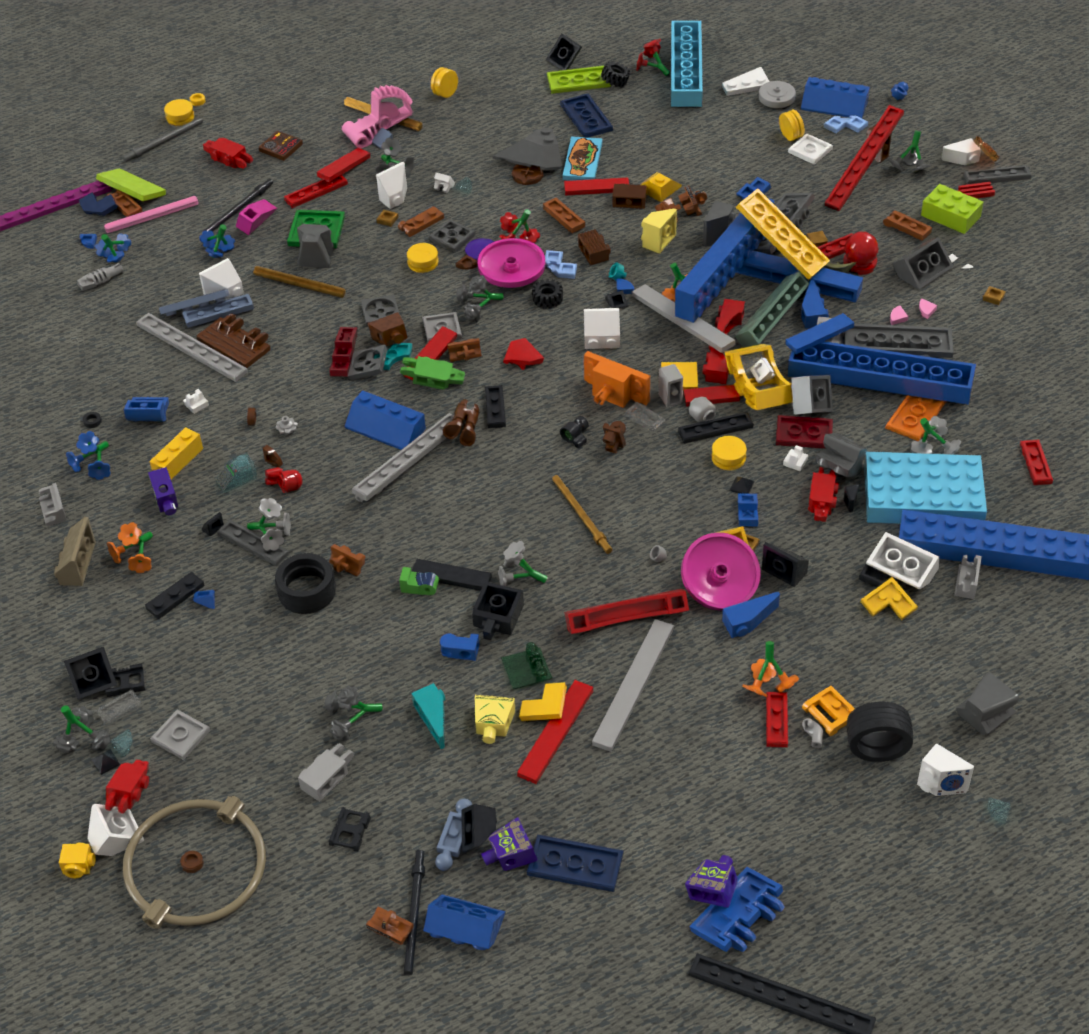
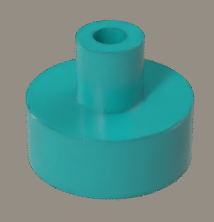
[609,262,627,281]

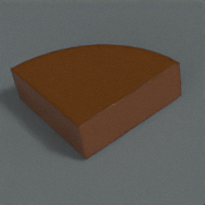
[455,255,478,270]
[263,445,283,468]

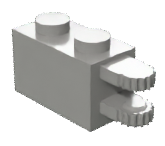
[298,743,354,802]

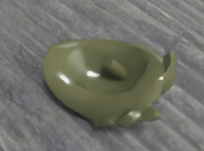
[823,262,856,273]

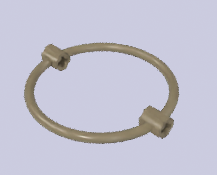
[123,796,266,929]

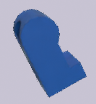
[440,634,480,661]

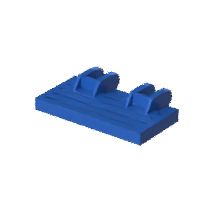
[690,867,785,952]

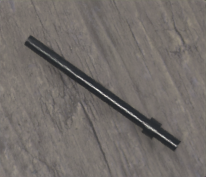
[202,179,273,232]
[404,850,425,975]

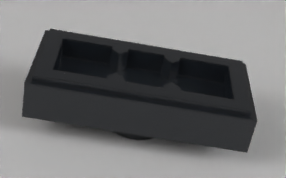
[858,564,903,587]

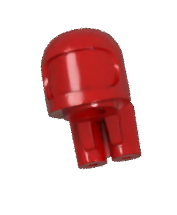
[265,467,303,493]

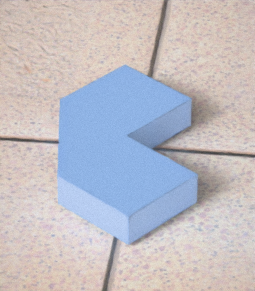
[824,115,868,133]
[545,250,577,279]

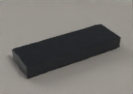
[485,385,506,428]

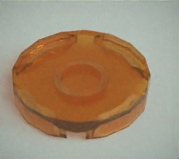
[973,136,1000,162]

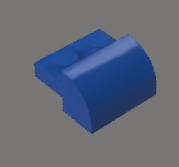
[124,397,169,421]

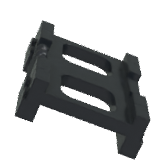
[105,663,145,697]
[329,807,371,852]

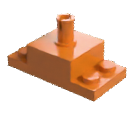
[584,351,650,408]

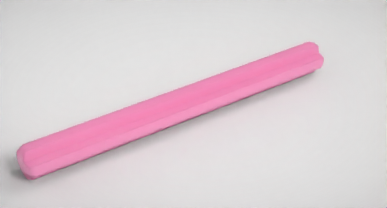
[104,196,198,233]

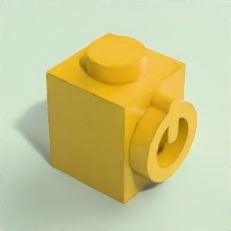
[59,843,96,878]

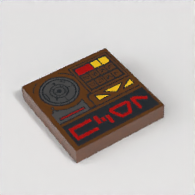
[259,131,303,161]

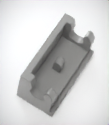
[39,483,67,526]
[954,555,982,599]

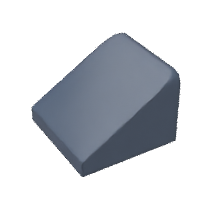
[372,128,393,150]

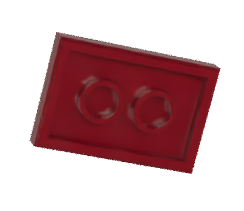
[776,415,833,449]

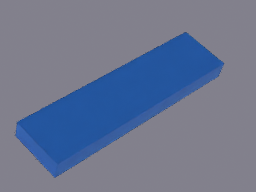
[786,313,854,354]

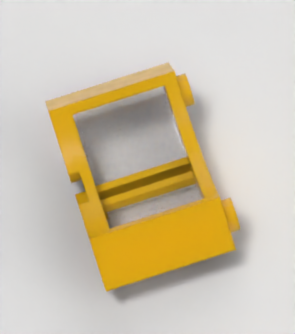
[725,344,793,410]

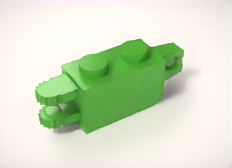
[400,356,465,389]

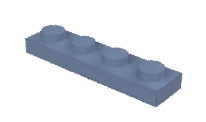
[159,289,229,316]
[182,294,254,328]

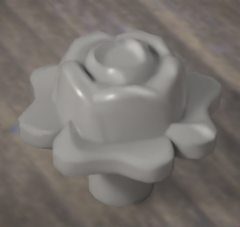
[275,416,298,435]

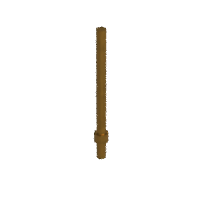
[552,475,613,554]

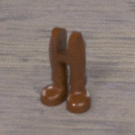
[443,399,479,446]

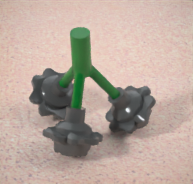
[456,275,504,322]
[324,685,383,741]
[53,705,111,753]

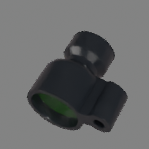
[560,416,589,448]

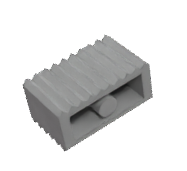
[658,364,683,408]

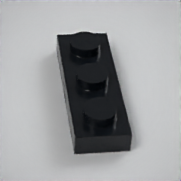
[145,572,205,620]

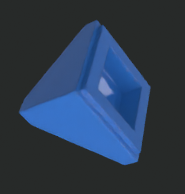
[193,590,215,609]

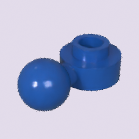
[891,82,909,100]

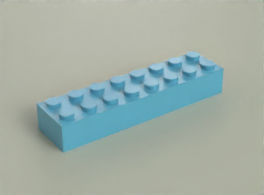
[671,21,703,107]

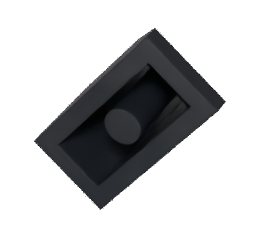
[461,804,497,853]

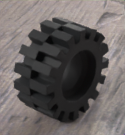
[601,61,631,87]
[532,279,563,309]

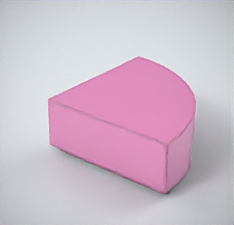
[919,299,937,319]
[890,306,908,325]

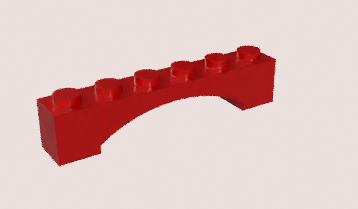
[702,299,745,384]
[564,589,689,634]

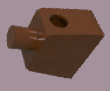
[368,312,407,347]

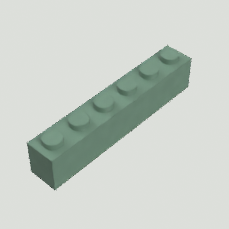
[735,271,809,348]

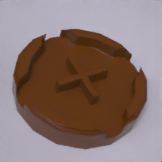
[512,164,543,185]

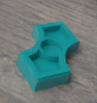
[373,343,413,370]

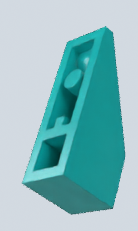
[411,683,446,749]

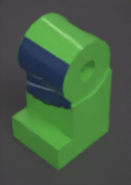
[399,567,439,595]

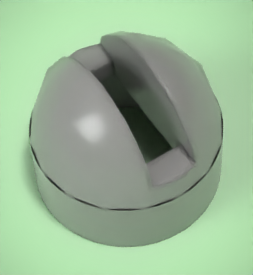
[650,545,667,562]

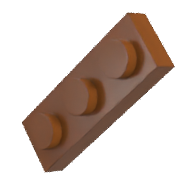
[543,198,585,233]

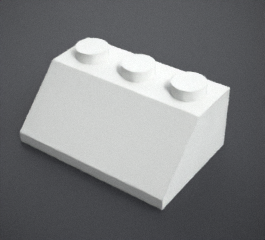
[866,532,939,589]

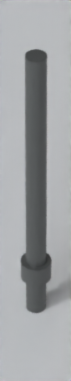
[122,117,203,162]

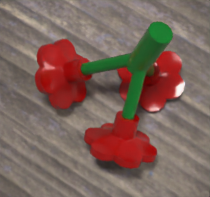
[636,39,670,76]
[499,209,540,243]

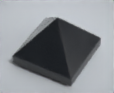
[730,476,754,494]
[92,749,120,775]

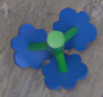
[199,224,235,258]
[95,233,131,263]

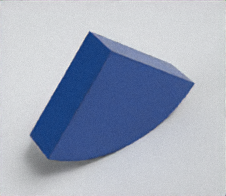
[80,234,97,249]
[616,279,634,294]

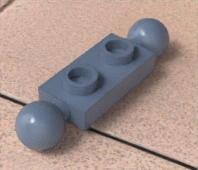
[435,798,472,871]

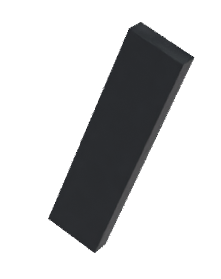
[678,412,754,444]
[412,559,492,591]

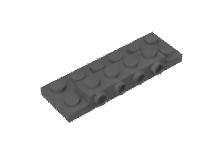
[754,193,815,255]
[844,324,954,358]

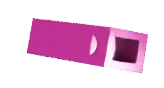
[236,199,277,235]

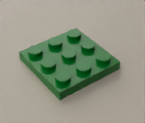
[287,210,345,248]

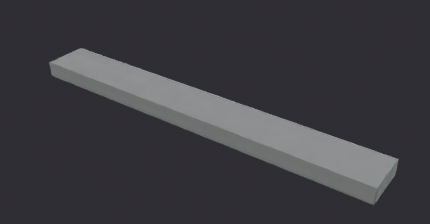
[632,284,735,353]
[136,313,248,382]
[352,413,463,501]
[592,619,674,752]

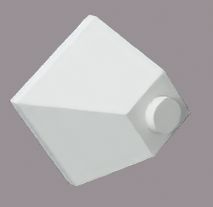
[376,162,407,209]
[199,258,244,300]
[88,804,144,856]

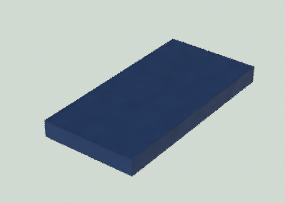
[560,93,613,138]
[527,834,624,892]

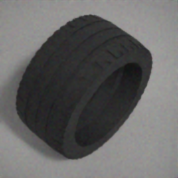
[275,553,336,614]
[847,701,913,762]

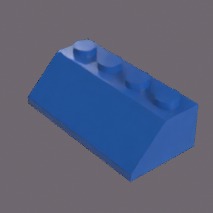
[801,77,870,118]
[345,390,426,450]

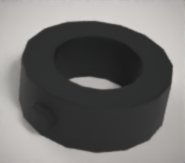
[83,412,102,428]

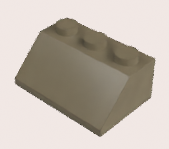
[54,517,96,586]

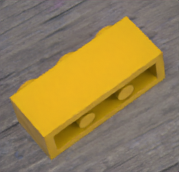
[149,427,203,479]

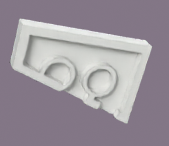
[722,67,770,96]

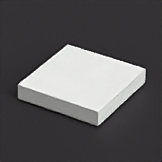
[788,134,833,165]

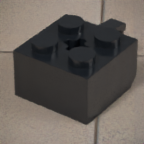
[472,582,524,640]

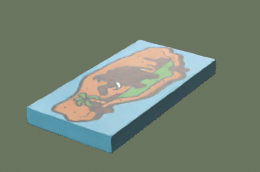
[563,137,602,181]

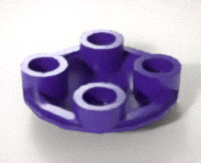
[465,238,494,260]

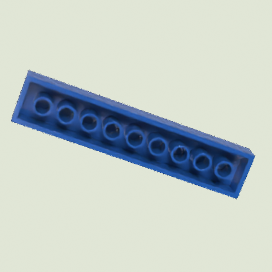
[675,198,774,323]
[788,341,976,405]
[898,509,1089,580]

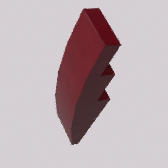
[330,327,358,377]

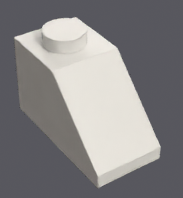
[941,138,981,165]

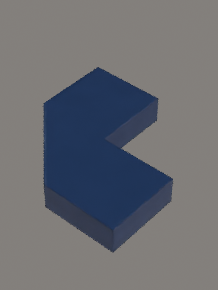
[79,192,118,216]

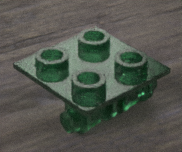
[501,642,552,690]

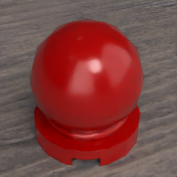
[843,232,879,275]

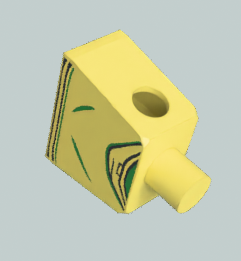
[475,695,515,744]

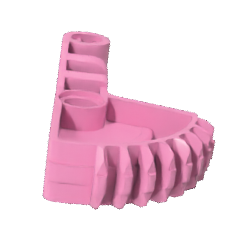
[342,85,413,148]

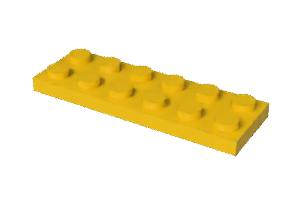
[736,188,830,280]

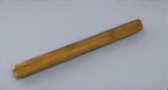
[344,97,423,131]
[253,266,346,298]

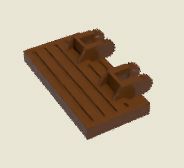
[196,313,271,368]

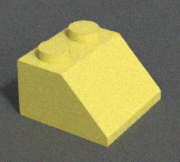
[641,209,677,254]

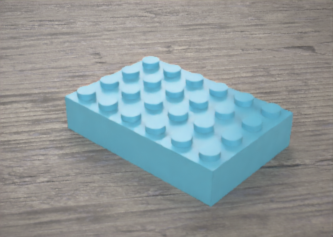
[864,452,987,524]

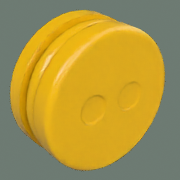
[431,67,458,98]
[164,99,194,126]
[779,109,805,141]
[407,243,439,273]
[712,436,747,470]

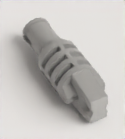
[77,263,124,291]

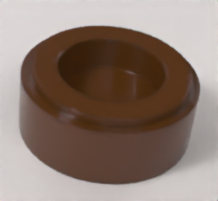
[247,407,256,426]
[180,851,204,873]

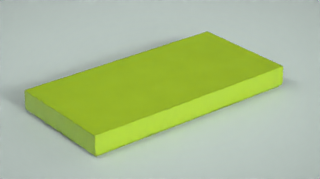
[547,66,611,94]
[96,168,166,201]

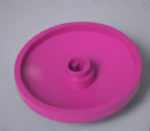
[478,238,545,288]
[681,533,761,611]

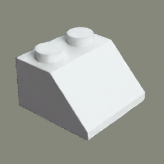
[584,308,620,349]

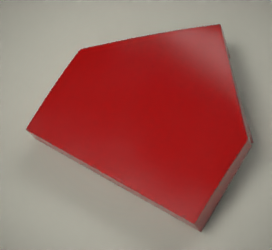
[503,338,544,370]

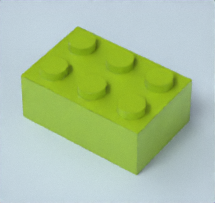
[921,184,984,234]

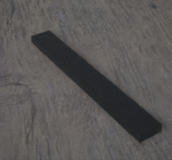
[689,953,876,1034]

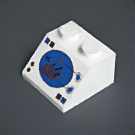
[917,743,974,796]

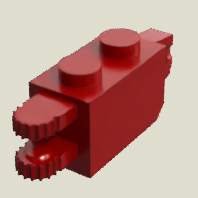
[203,138,253,169]
[808,467,839,522]
[105,760,149,813]

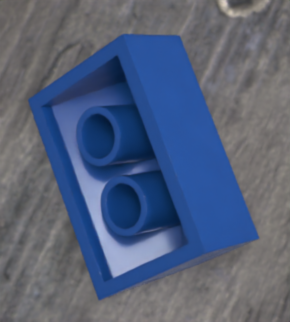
[423,895,506,950]

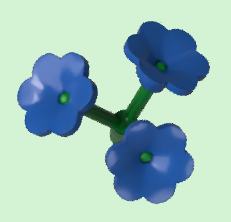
[66,431,111,480]

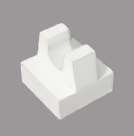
[434,173,455,193]
[750,358,775,384]
[183,389,209,414]
[783,445,808,471]

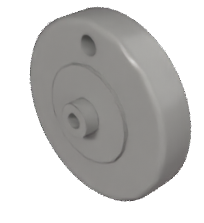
[758,81,796,108]

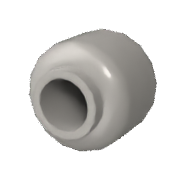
[689,397,716,423]

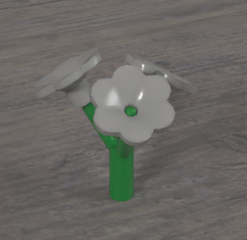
[910,416,961,455]
[247,498,291,551]
[498,541,548,586]

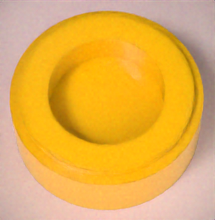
[190,93,206,106]

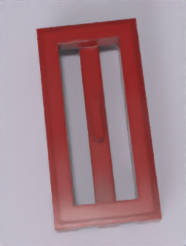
[958,182,995,199]

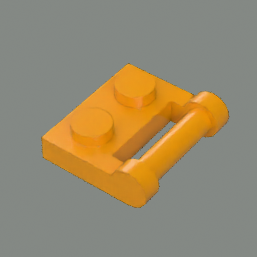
[802,686,855,737]

